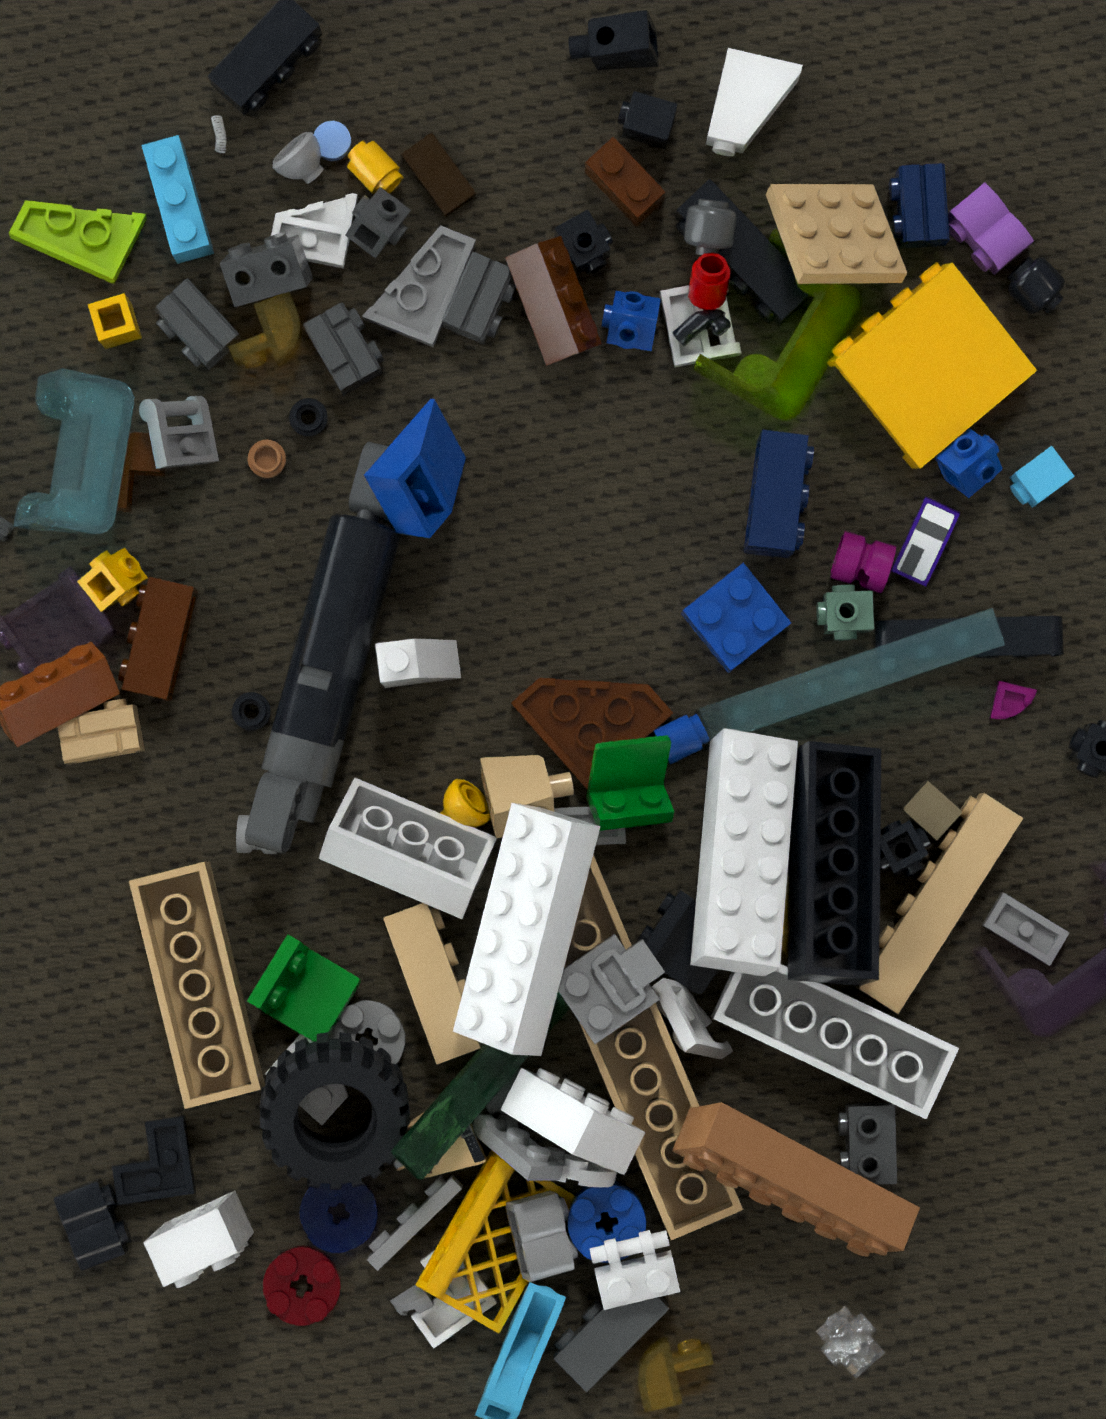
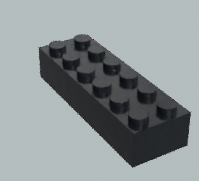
[788,741,881,986]

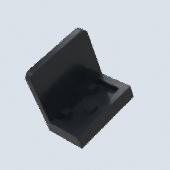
[635,890,719,994]

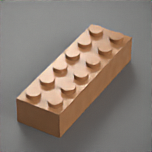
[672,1102,920,1257]

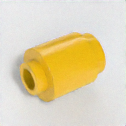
[347,141,403,194]

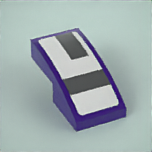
[891,496,960,586]

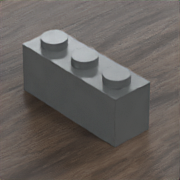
[553,1297,670,1393]

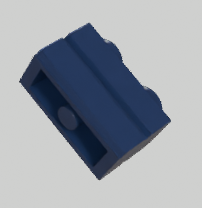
[889,163,950,249]

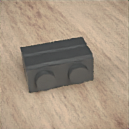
[441,252,517,345]
[154,278,243,370]
[303,302,385,396]

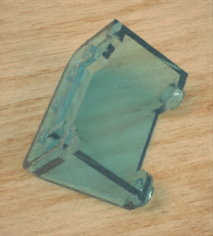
[13,368,134,534]

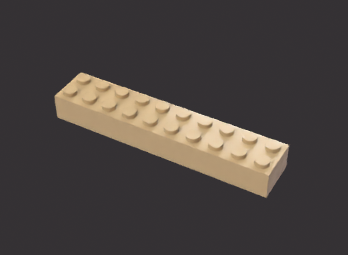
[564,855,743,1240]

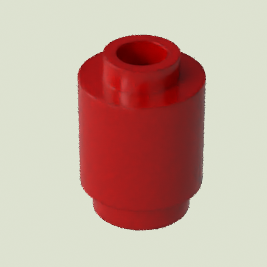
[688,253,730,310]

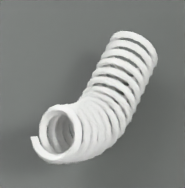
[211,115,227,153]

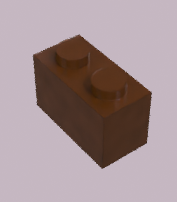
[585,137,666,227]

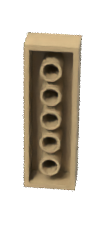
[129,862,265,1109]

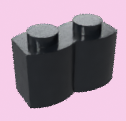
[54,1178,132,1271]

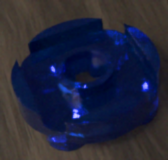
[300,1182,378,1253]

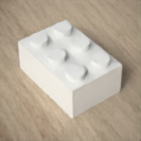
[501,1068,645,1175]

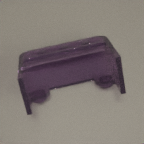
[971,861,1106,1037]

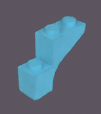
[475,1282,566,1419]

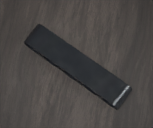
[875,616,1064,661]

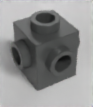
[345,187,411,259]

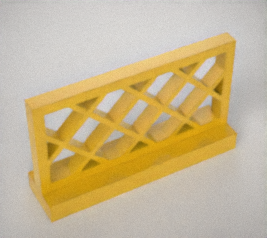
[415,1150,575,1334]

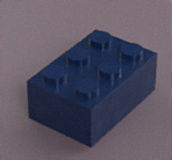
[743,430,814,559]

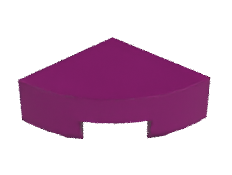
[989,681,1037,720]

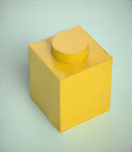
[87,293,142,349]

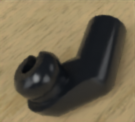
[672,309,731,346]

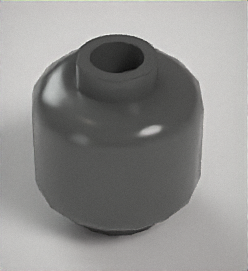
[684,199,737,255]

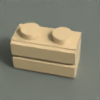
[57,699,145,765]

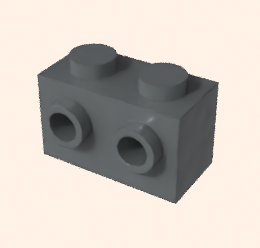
[220,233,313,307]
[838,1103,897,1185]

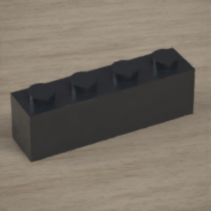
[675,179,815,327]

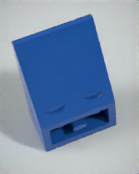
[364,399,466,538]

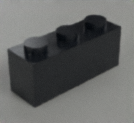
[208,0,322,116]

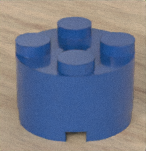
[568,1181,646,1263]

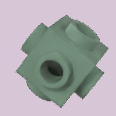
[816,585,874,641]

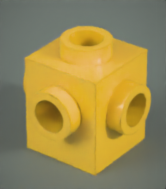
[77,547,148,612]

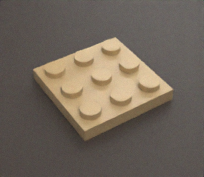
[765,184,907,284]

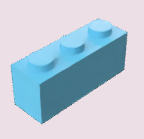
[142,135,214,264]

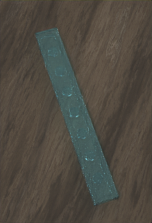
[699,608,1005,740]

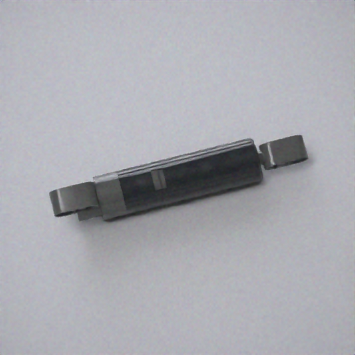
[245,442,401,854]

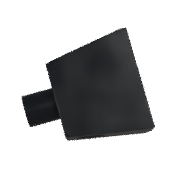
[568,10,659,70]

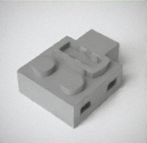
[558,934,665,1044]

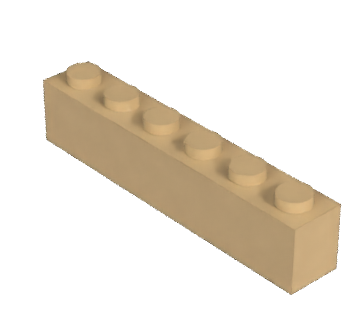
[856,793,1023,1014]

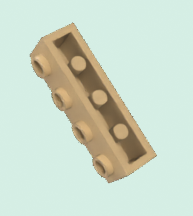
[383,903,481,1064]

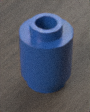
[653,714,710,765]

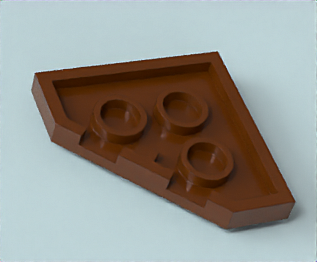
[511,678,673,789]

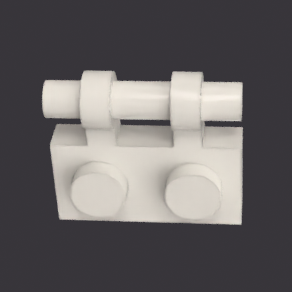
[589,1230,680,1310]

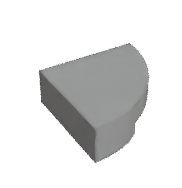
[390,1285,434,1316]

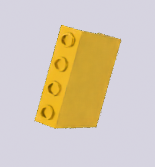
[826,262,1037,469]

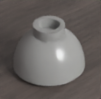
[272,132,324,184]

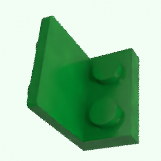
[586,735,675,831]
[247,934,361,1042]

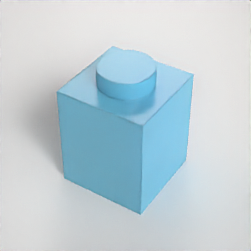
[1009,446,1075,508]

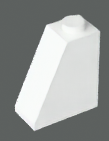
[706,48,803,156]
[375,639,461,688]

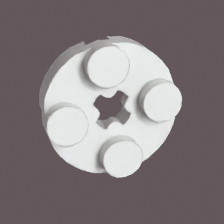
[545,1147,617,1187]

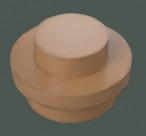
[248,440,286,478]

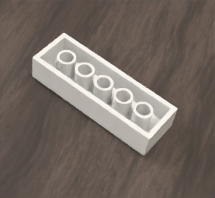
[690,728,798,977]
[453,803,601,1056]
[711,964,959,1119]

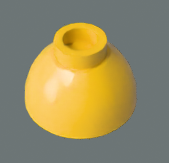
[440,779,491,828]

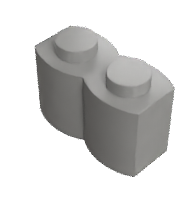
[506,1190,578,1282]

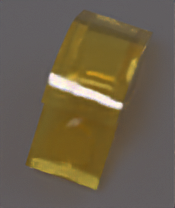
[228,292,303,369]
[637,1337,714,1412]

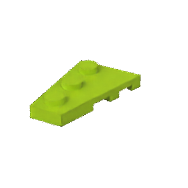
[9,200,147,284]

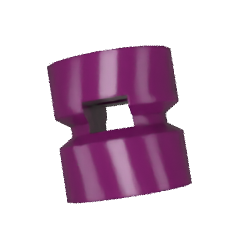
[830,531,896,594]

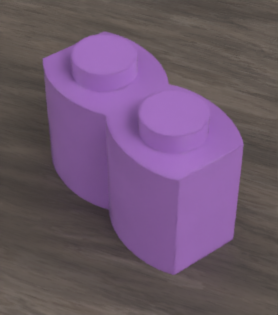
[948,183,1034,275]

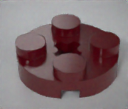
[263,1246,341,1326]

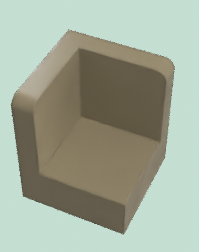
[903,781,962,841]

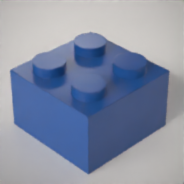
[681,562,791,673]

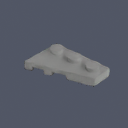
[362,225,476,347]

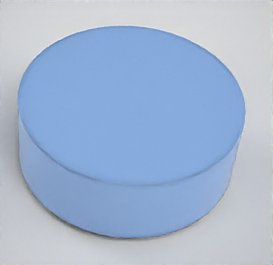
[314,121,352,161]

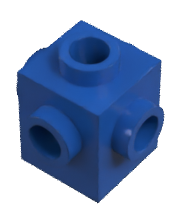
[601,291,661,351]
[935,428,1003,498]

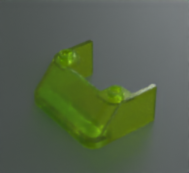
[693,228,863,421]

